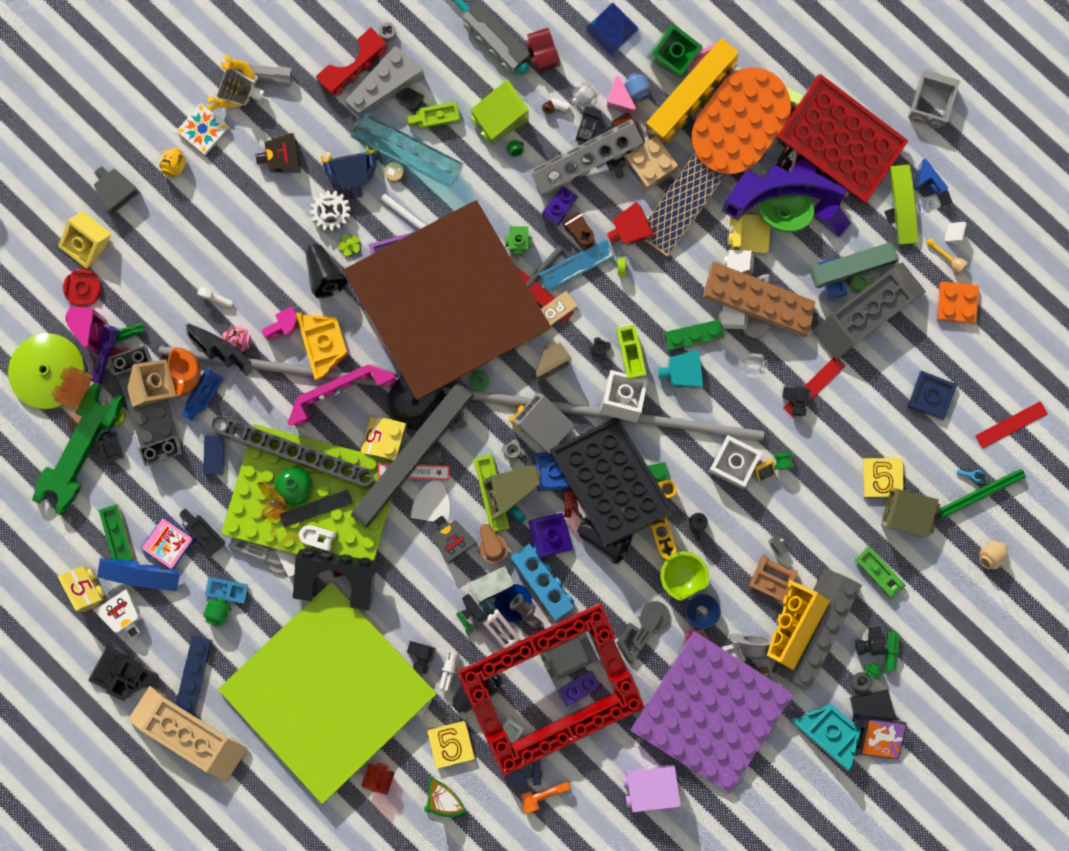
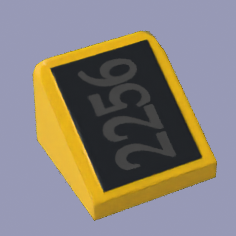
[753,460,775,482]

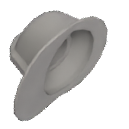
[729,634,772,660]

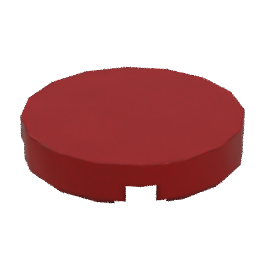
[63,269,102,307]

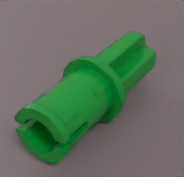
[884,632,900,671]

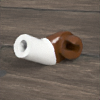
[542,98,570,114]

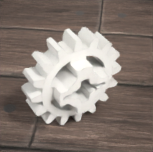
[310,190,351,232]

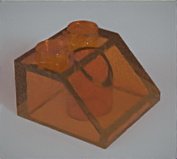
[52,366,93,411]

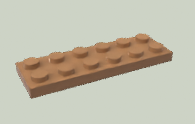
[703,261,816,337]

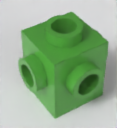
[505,226,532,256]

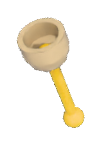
[927,239,968,274]

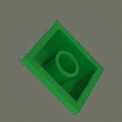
[647,23,703,77]

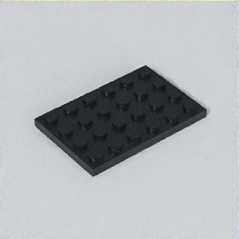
[550,418,674,548]

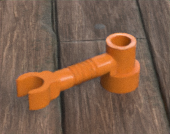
[521,782,571,815]

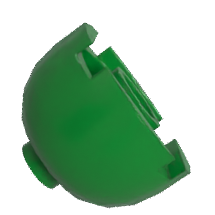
[274,467,313,507]

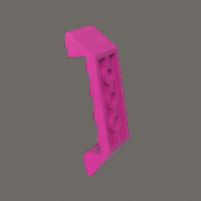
[288,364,399,427]

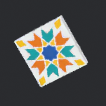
[176,103,230,156]

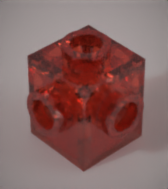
[361,762,395,795]

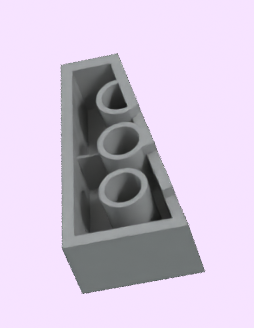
[345,46,425,119]

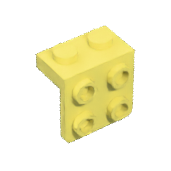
[728,214,771,254]

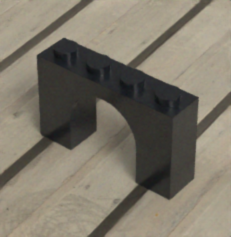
[293,548,376,611]

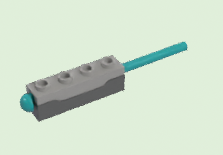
[452,0,530,74]

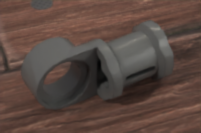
[510,594,543,631]

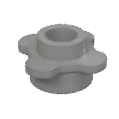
[501,440,524,462]

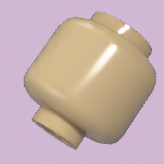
[979,541,1009,570]

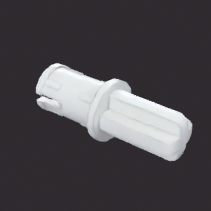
[439,652,459,691]

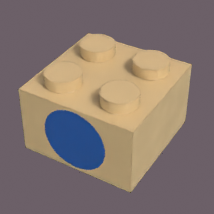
[625,136,678,192]

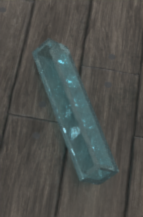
[350,113,464,188]

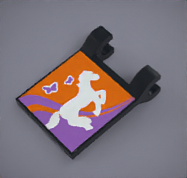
[852,713,907,759]

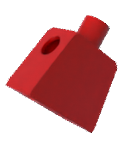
[607,202,656,246]

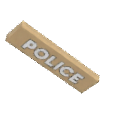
[515,291,578,351]

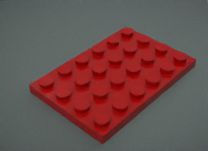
[776,74,908,203]

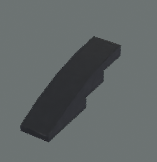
[186,323,252,376]

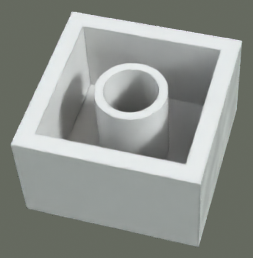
[600,370,648,423]
[708,435,762,489]

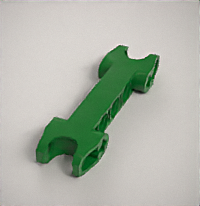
[32,382,124,515]

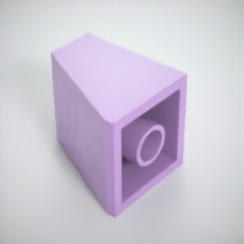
[623,764,681,812]

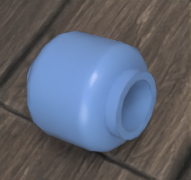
[624,73,651,102]

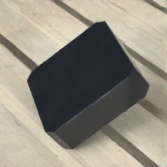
[461,593,487,622]

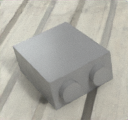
[512,392,574,454]

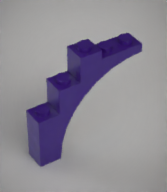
[722,158,847,221]

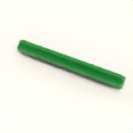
[938,469,1026,519]

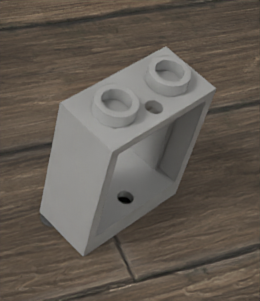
[908,69,960,128]

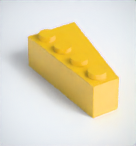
[767,580,830,670]

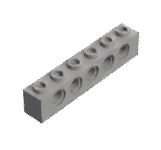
[530,119,644,194]

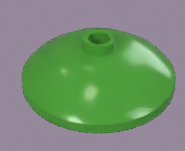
[757,195,814,233]

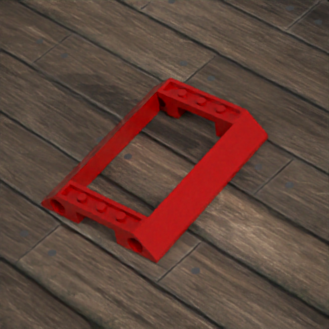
[457,603,645,776]

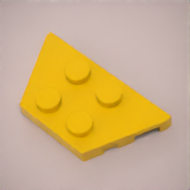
[296,313,348,382]

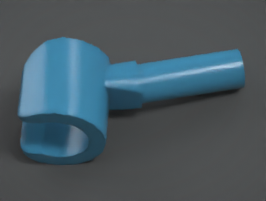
[957,470,985,484]

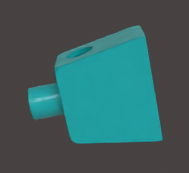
[658,350,703,389]

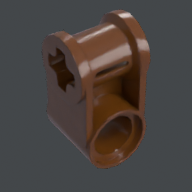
[562,212,595,249]

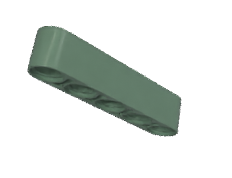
[809,242,899,288]

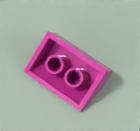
[65,306,107,355]

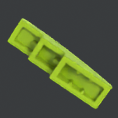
[890,164,918,245]

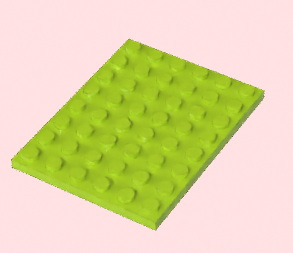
[221,424,393,560]

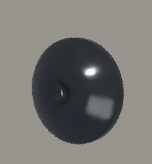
[388,376,445,429]

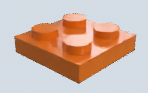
[937,282,979,324]

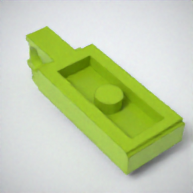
[407,102,460,128]

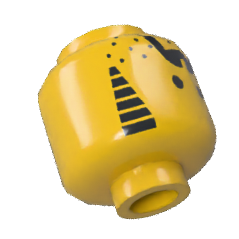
[159,148,187,178]

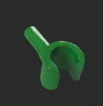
[456,611,477,637]

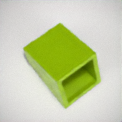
[470,79,529,145]

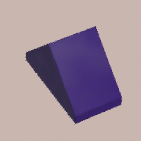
[813,200,851,238]

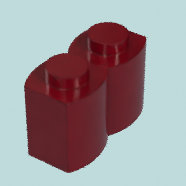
[525,28,560,73]

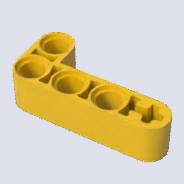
[649,480,677,560]

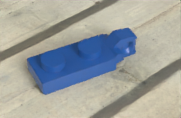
[182,368,223,421]

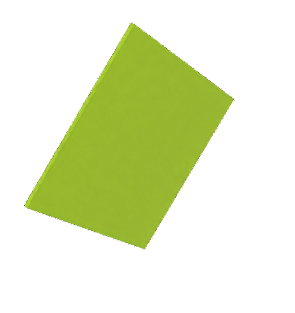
[218,581,437,804]

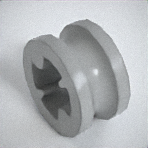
[379,22,396,41]

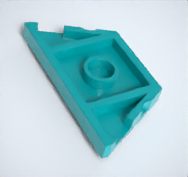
[791,704,861,772]

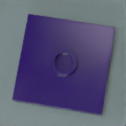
[528,513,573,559]

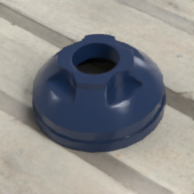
[685,594,721,629]

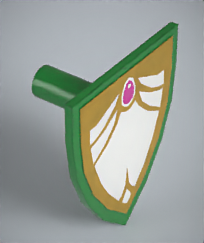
[424,777,466,818]

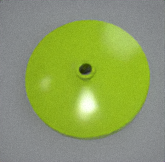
[8,334,86,410]

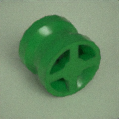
[773,452,794,470]

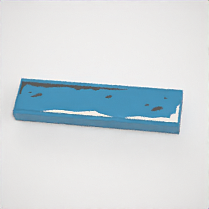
[538,239,615,291]

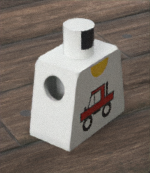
[95,589,142,639]

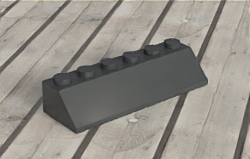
[772,568,862,690]

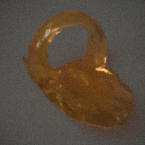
[257,482,287,520]

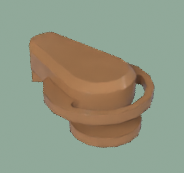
[479,524,508,564]

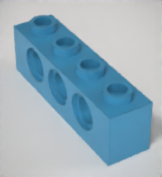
[510,544,575,621]

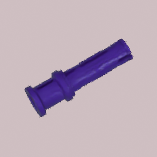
[90,325,120,383]

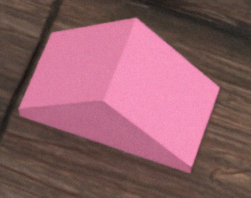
[607,75,636,115]

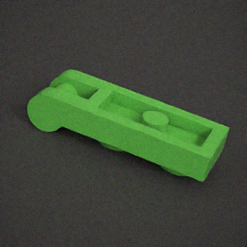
[854,546,906,599]

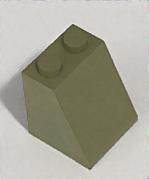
[483,465,541,519]
[881,487,940,537]

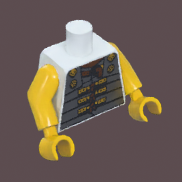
[206,55,265,111]

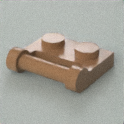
[748,554,798,602]

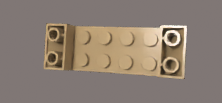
[128,686,248,782]

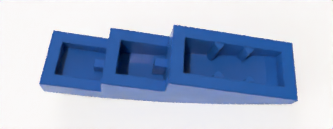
[97,558,180,591]

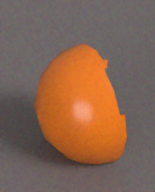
[168,347,201,397]

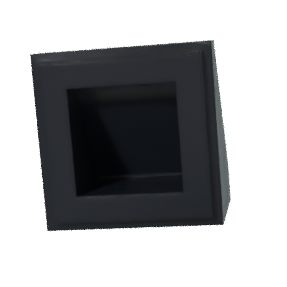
[399,88,425,112]

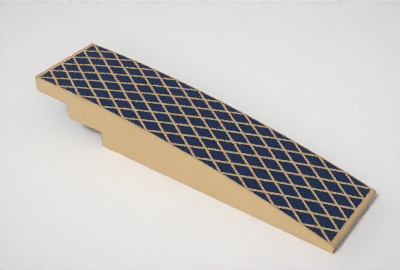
[645,154,727,257]

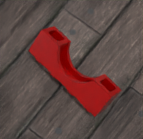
[316,27,388,98]

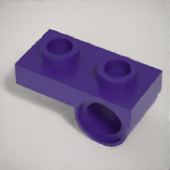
[541,186,578,227]
[557,671,601,707]

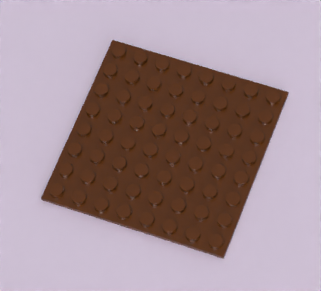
[343,199,551,400]

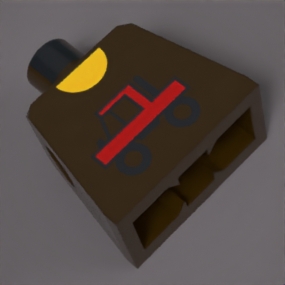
[255,133,301,173]

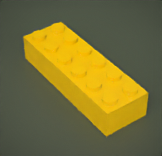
[646,38,739,145]

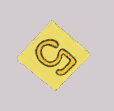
[863,458,903,497]
[427,721,475,769]

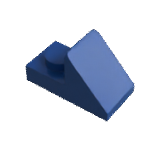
[915,158,948,196]

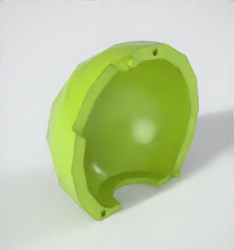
[660,551,710,601]

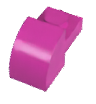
[261,306,298,340]

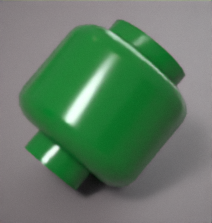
[203,597,232,627]

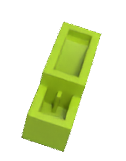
[616,325,647,379]

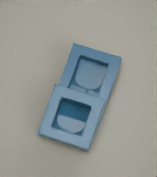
[204,577,248,604]

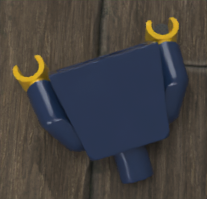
[319,144,377,198]

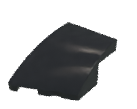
[88,645,159,701]

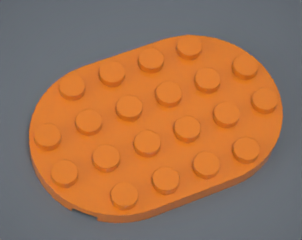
[692,68,791,175]

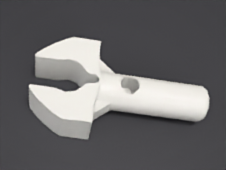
[197,287,233,308]

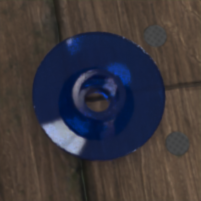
[495,584,532,622]

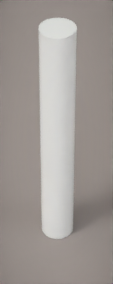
[381,194,426,229]

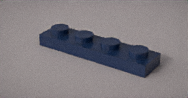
[176,636,212,715]

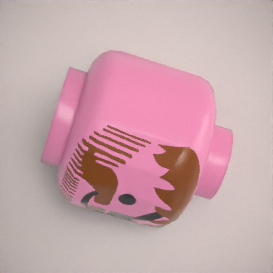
[222,326,251,352]

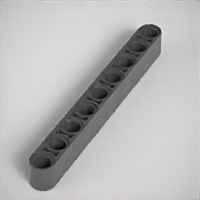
[351,383,474,528]
[211,416,375,489]

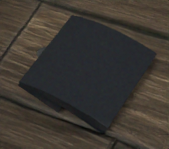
[850,689,896,739]

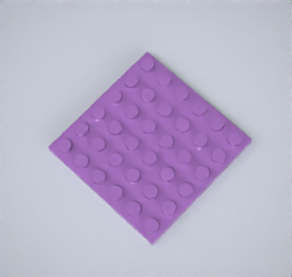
[630,631,794,793]

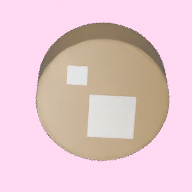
[385,162,404,182]

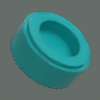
[508,505,526,524]

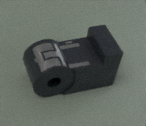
[575,106,602,143]

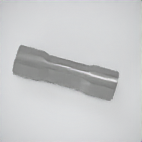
[248,63,293,85]

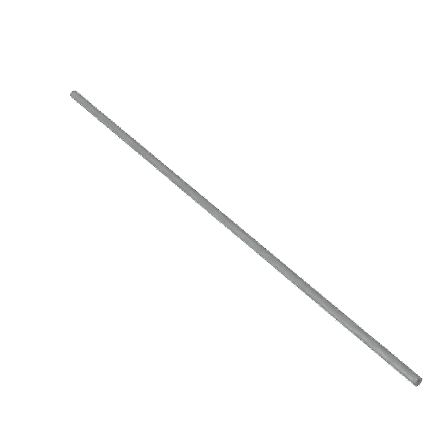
[159,346,764,441]

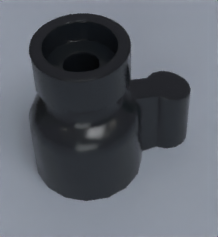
[782,387,812,417]
[688,513,708,541]
[855,626,886,656]
[407,641,436,674]

